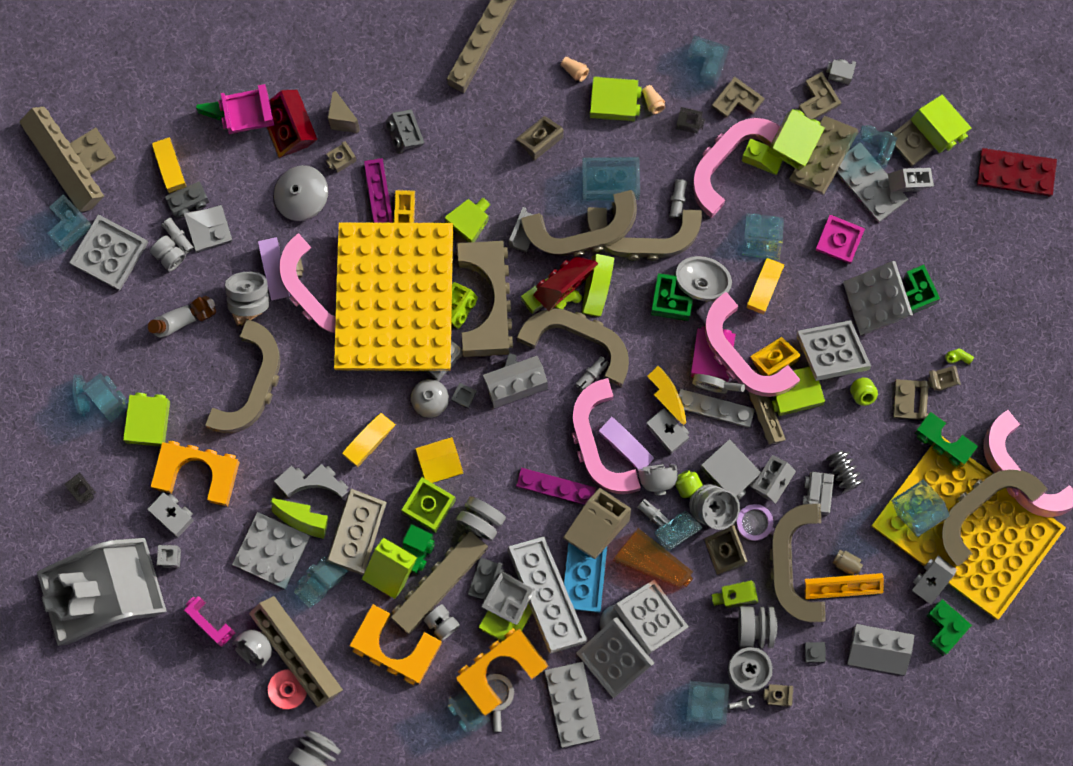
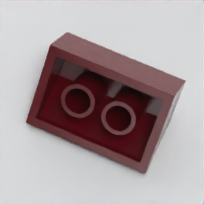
[267,89,318,158]
[533,257,598,312]

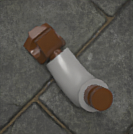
[148,295,216,337]

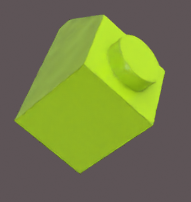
[742,139,783,175]

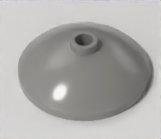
[274,166,328,221]
[675,256,732,301]

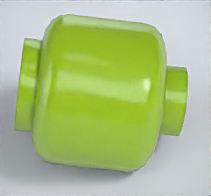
[850,377,878,406]
[675,470,703,499]

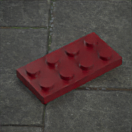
[977,148,1057,197]

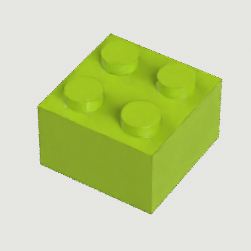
[402,477,456,533]

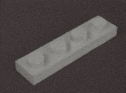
[679,389,755,428]

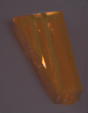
[613,528,693,589]

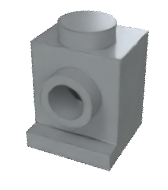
[826,59,856,85]
[157,545,181,568]

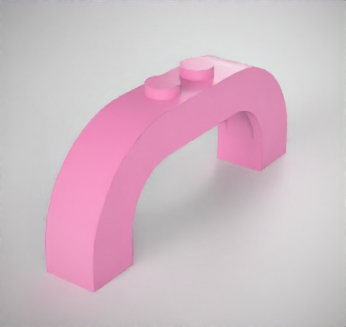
[693,118,780,218]
[280,233,336,334]
[705,292,800,397]
[572,378,641,494]
[984,410,1073,517]

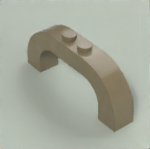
[521,190,637,257]
[587,207,702,261]
[517,309,629,387]
[205,319,280,433]
[942,469,1048,567]
[770,504,826,622]

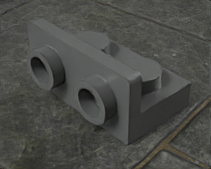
[386,109,424,154]
[165,181,209,218]
[468,558,505,601]

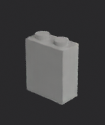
[700,439,761,501]

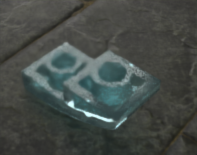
[73,374,91,417]

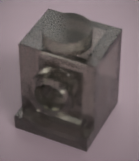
[676,107,705,134]
[64,472,96,504]

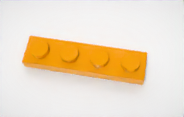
[805,573,884,599]

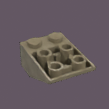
[564,488,631,559]

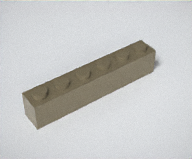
[447,0,516,93]
[19,107,104,212]
[391,531,488,635]
[249,596,343,708]

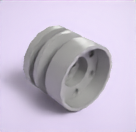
[689,484,740,530]
[738,606,777,648]
[288,729,341,766]

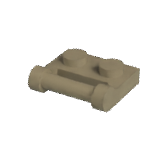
[893,379,930,420]

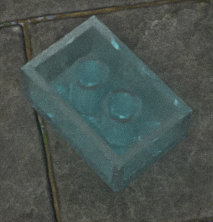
[582,157,640,201]

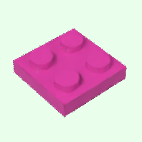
[816,215,865,264]

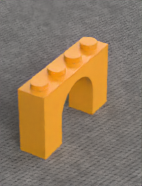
[151,441,240,507]
[350,604,442,685]
[456,628,548,715]

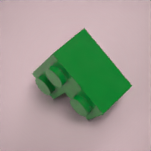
[904,265,940,314]
[651,273,693,321]
[402,524,435,574]
[926,599,972,656]

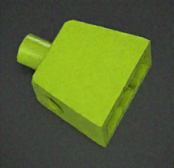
[445,198,490,243]
[712,580,759,608]

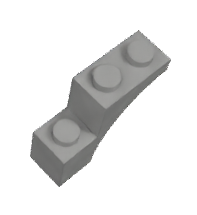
[274,464,348,500]

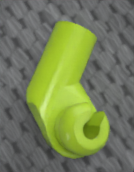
[555,290,582,309]
[945,349,974,365]

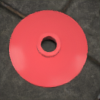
[268,670,307,709]

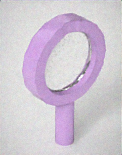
[736,504,775,541]

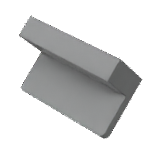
[509,207,533,253]

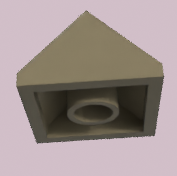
[328,91,360,133]
[516,116,564,161]
[704,525,748,575]

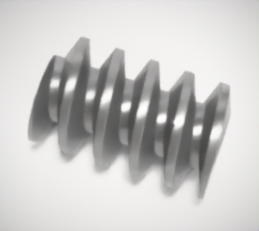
[826,451,863,494]

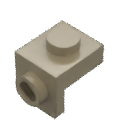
[928,366,961,391]

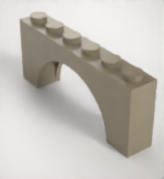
[458,241,513,357]

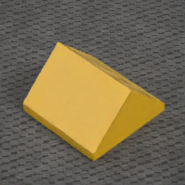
[750,337,800,376]
[415,437,463,483]

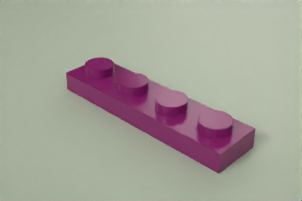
[364,158,393,223]
[516,468,596,505]

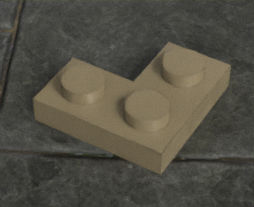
[799,72,841,119]
[712,77,765,118]

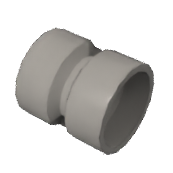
[150,236,186,271]
[423,604,460,641]

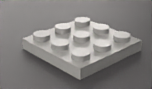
[70,214,149,291]
[843,261,913,335]
[796,320,871,381]
[232,512,310,589]
[613,580,688,654]
[576,617,654,698]

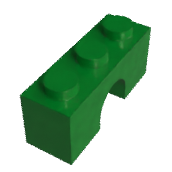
[914,412,978,468]

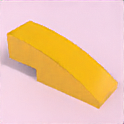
[152,137,187,193]
[394,190,415,223]
[746,258,784,315]
[647,366,686,425]
[342,413,395,468]

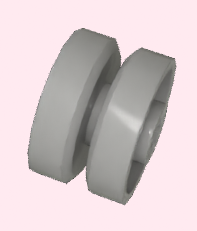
[225,272,269,317]
[456,496,506,541]
[727,647,773,693]

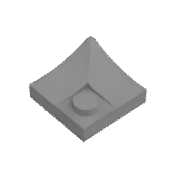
[184,205,233,253]
[482,572,535,625]

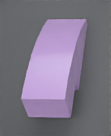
[258,237,290,301]
[598,417,654,470]

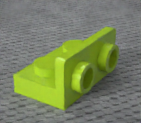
[451,282,478,329]

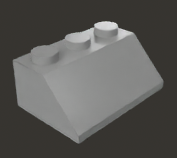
[483,356,548,408]
[847,624,914,676]

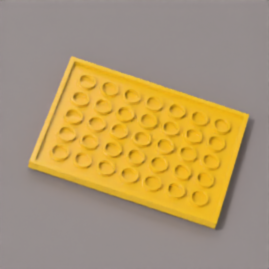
[334,222,453,371]
[871,436,1066,620]

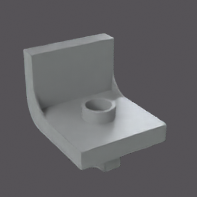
[37,538,167,646]

